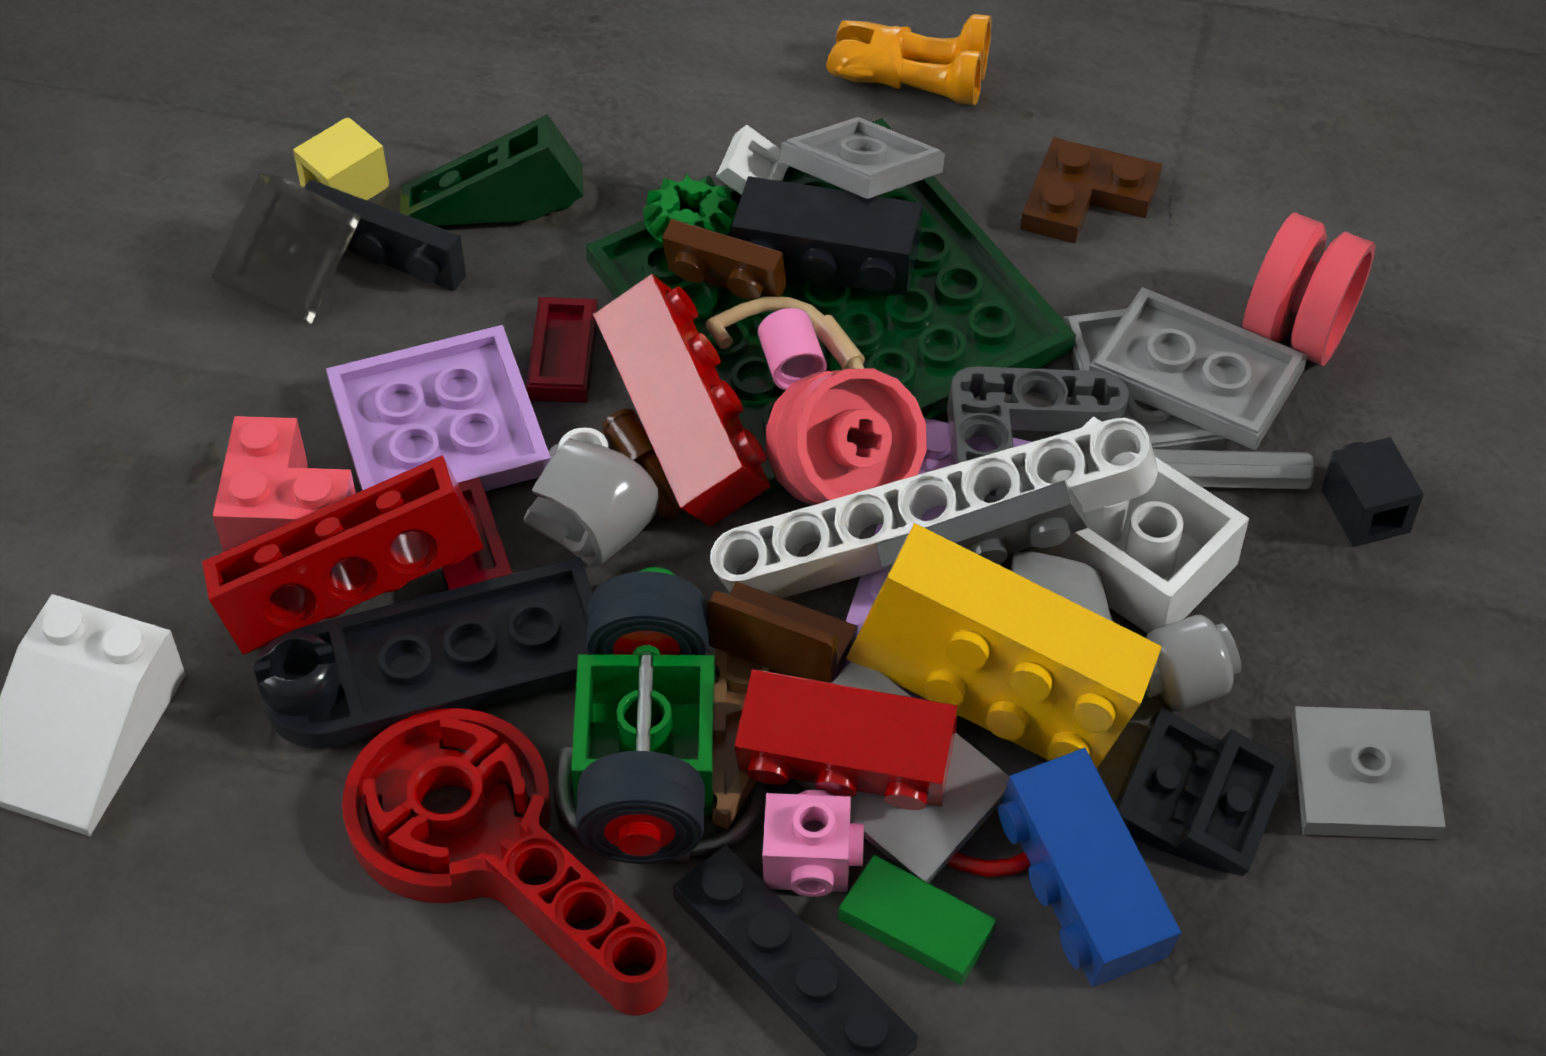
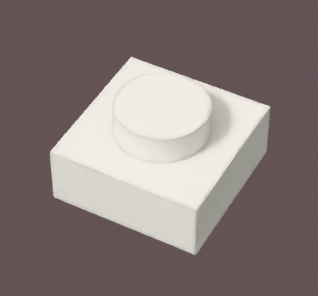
[716,125,788,195]

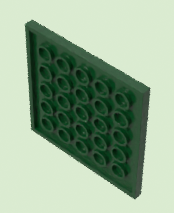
[586,118,1076,497]

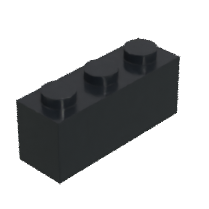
[732,176,923,296]

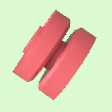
[1242,212,1376,366]
[766,368,927,505]

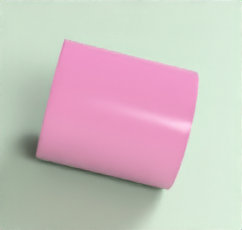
[758,308,827,390]

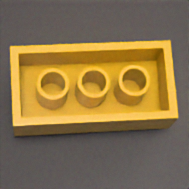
[846,523,1162,769]

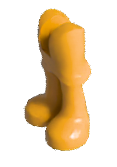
[826,14,991,106]

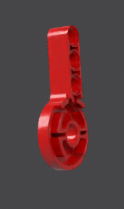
[342,708,669,1016]

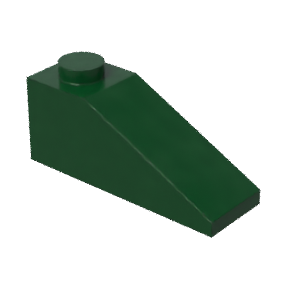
[399,114,583,226]

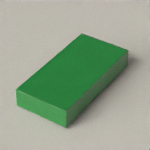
[838,855,997,986]

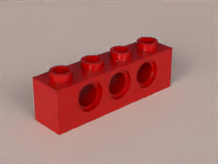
[202,455,484,655]

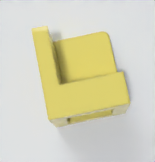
[293,118,389,200]

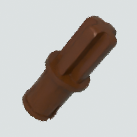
[601,409,683,520]

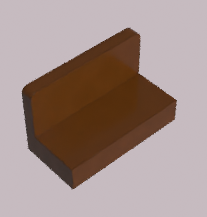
[708,582,858,683]

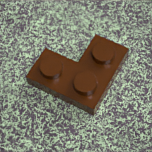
[1020,137,1163,244]

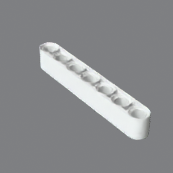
[710,418,1158,598]

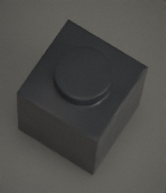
[1322,437,1424,547]

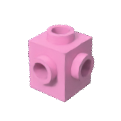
[762,790,864,897]

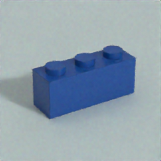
[998,748,1182,988]

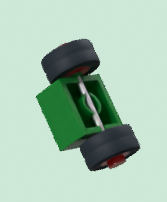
[571,571,715,864]

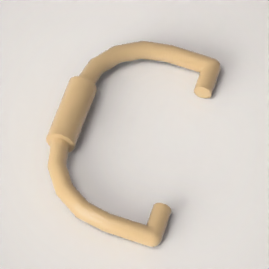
[705,297,865,369]

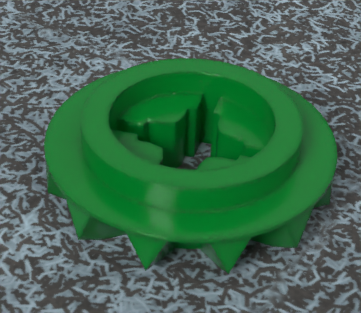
[643,172,737,243]

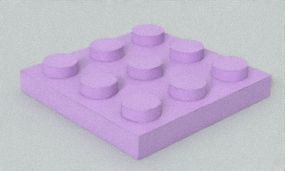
[326,325,551,491]

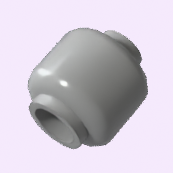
[1145,615,1241,711]

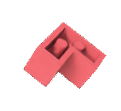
[212,416,356,561]

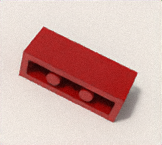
[734,669,957,810]

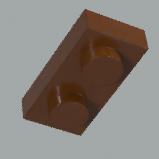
[662,219,787,300]

